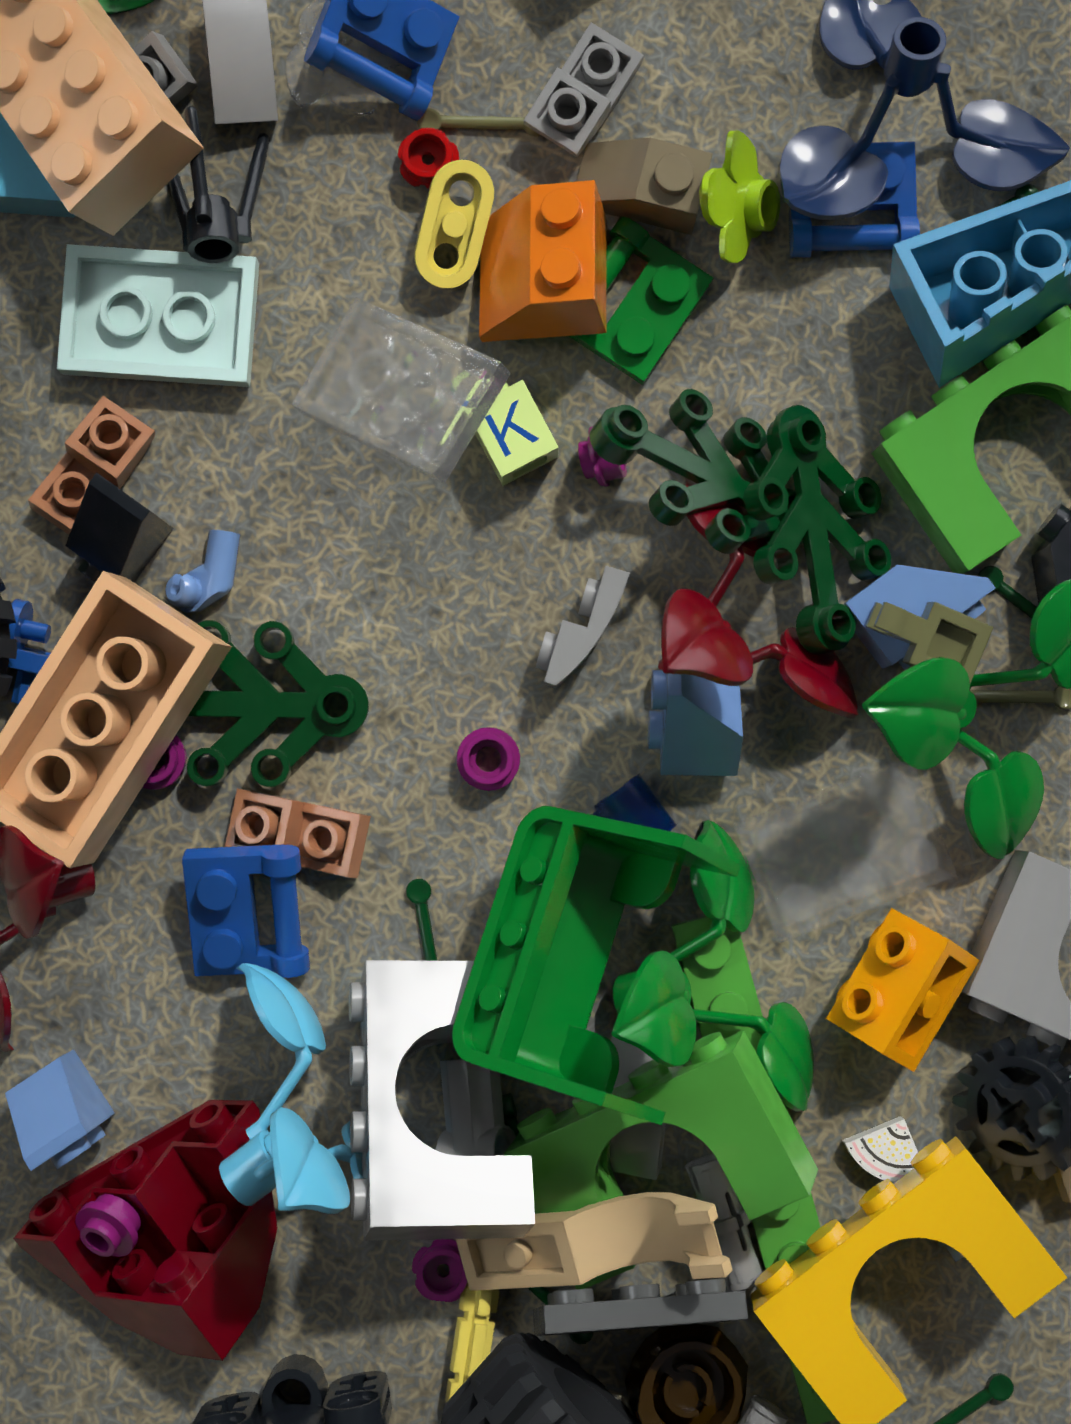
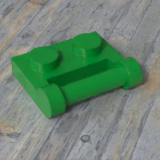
[569,216,714,385]

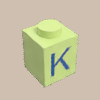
[466,379,559,486]

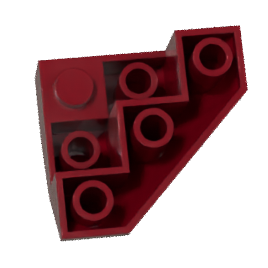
[13,1100,278,1361]

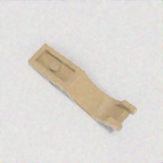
[456,1192,733,1291]

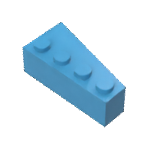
[889,180,1071,388]

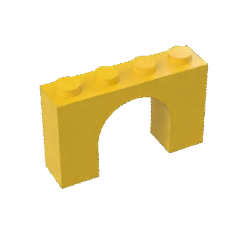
[751,1136,1067,1424]

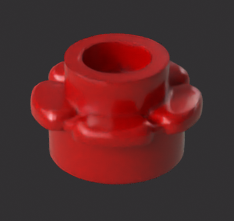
[398,128,459,189]

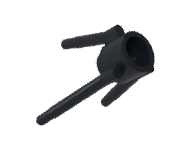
[169,106,270,263]

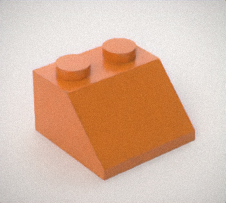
[479,180,606,342]

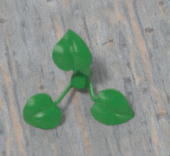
[862,579,1071,859]
[611,820,814,1112]

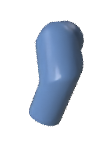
[165,530,240,613]

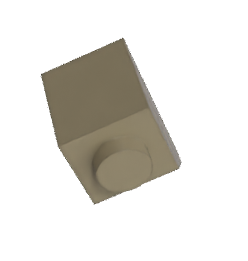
[577,137,713,235]

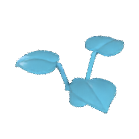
[219,963,363,1214]

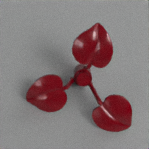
[658,478,859,719]
[0,825,95,1052]

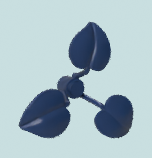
[779,0,1070,220]

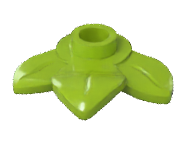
[699,130,780,263]

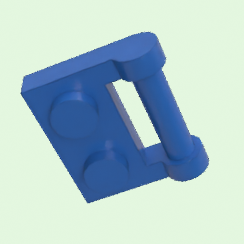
[304,0,460,121]
[789,142,920,258]
[182,844,310,978]

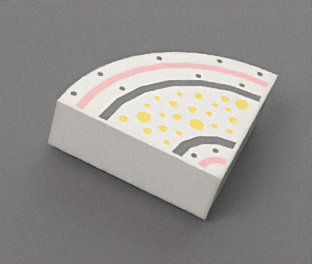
[842,1116,918,1183]

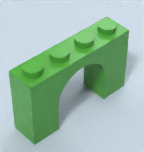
[871,305,1071,574]
[504,1030,818,1289]

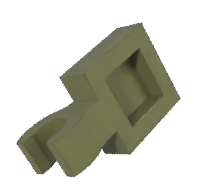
[865,602,994,683]

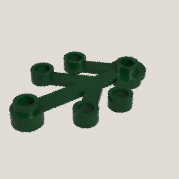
[589,389,803,554]
[743,405,891,655]
[187,620,369,787]

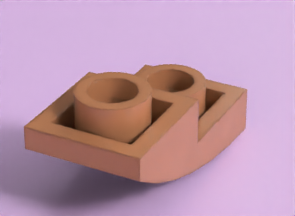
[28,396,155,534]
[225,788,371,878]

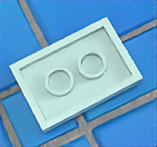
[57,244,259,387]

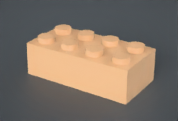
[0,0,204,236]
[0,571,232,868]

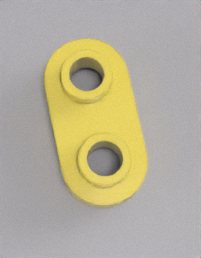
[414,160,494,289]

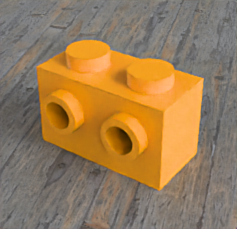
[826,908,980,1072]

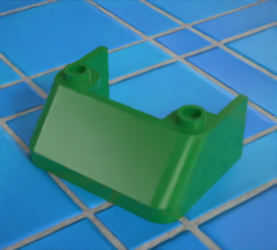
[452,806,741,1125]

